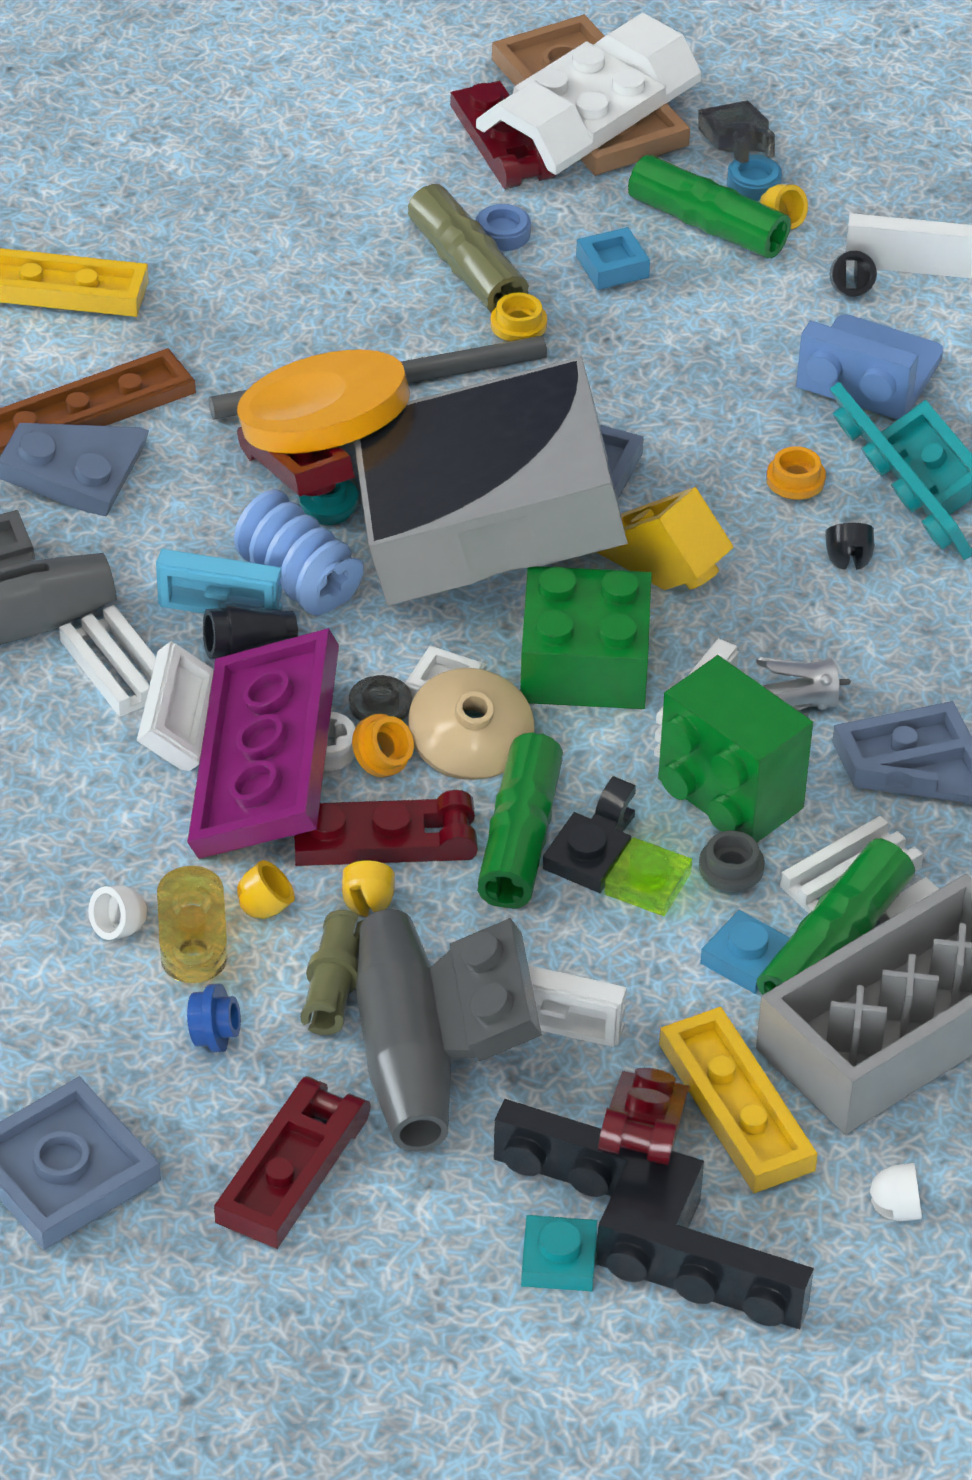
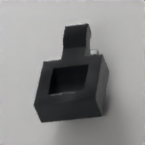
[543,776,636,893]

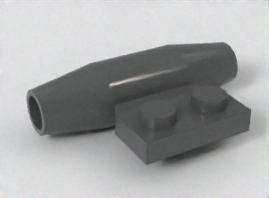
[0,510,117,645]
[356,909,542,1152]

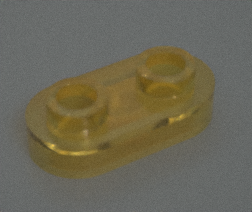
[157,866,227,983]

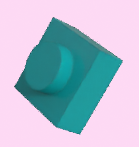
[521,1215,597,1292]

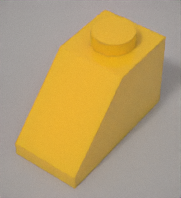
[596,486,734,590]

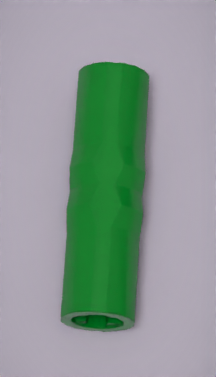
[628,154,791,259]
[477,732,563,909]
[756,838,916,995]

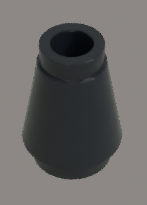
[203,602,298,658]

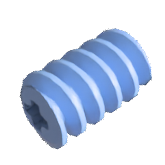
[234,489,364,616]

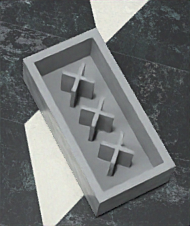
[756,873,972,1135]

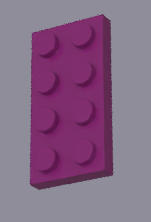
[187,628,339,859]

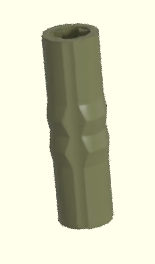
[408,184,529,313]

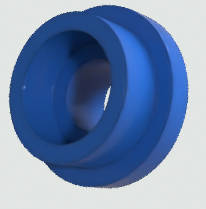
[187,983,241,1052]

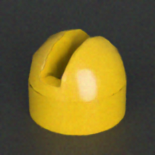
[759,184,808,229]
[237,860,295,919]
[342,861,395,917]

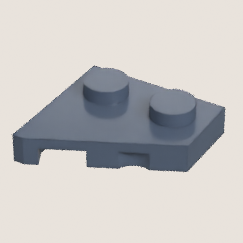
[0,423,149,516]
[832,701,972,803]

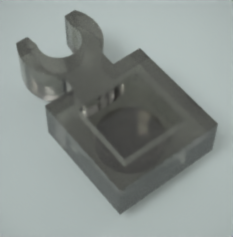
[698,100,775,163]

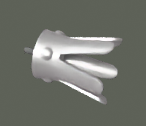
[756,657,851,711]

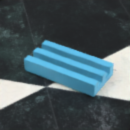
[156,549,282,614]

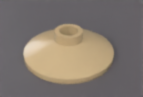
[408,668,534,780]

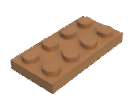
[492,14,690,176]

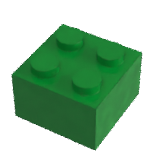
[520,566,652,709]
[658,655,813,843]

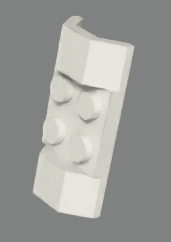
[476,13,701,175]

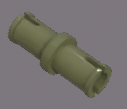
[300,910,364,1035]

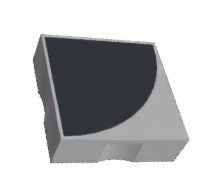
[354,356,628,606]

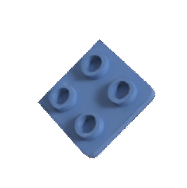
[796,314,943,420]

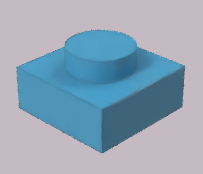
[576,227,650,290]
[700,910,790,994]

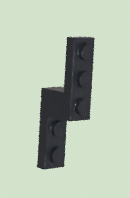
[494,1099,814,1330]

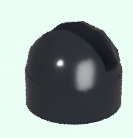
[829,251,877,297]
[825,523,875,570]

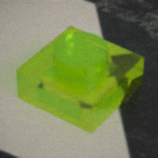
[605,837,692,917]

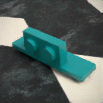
[829,382,972,560]

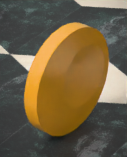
[237,349,410,454]

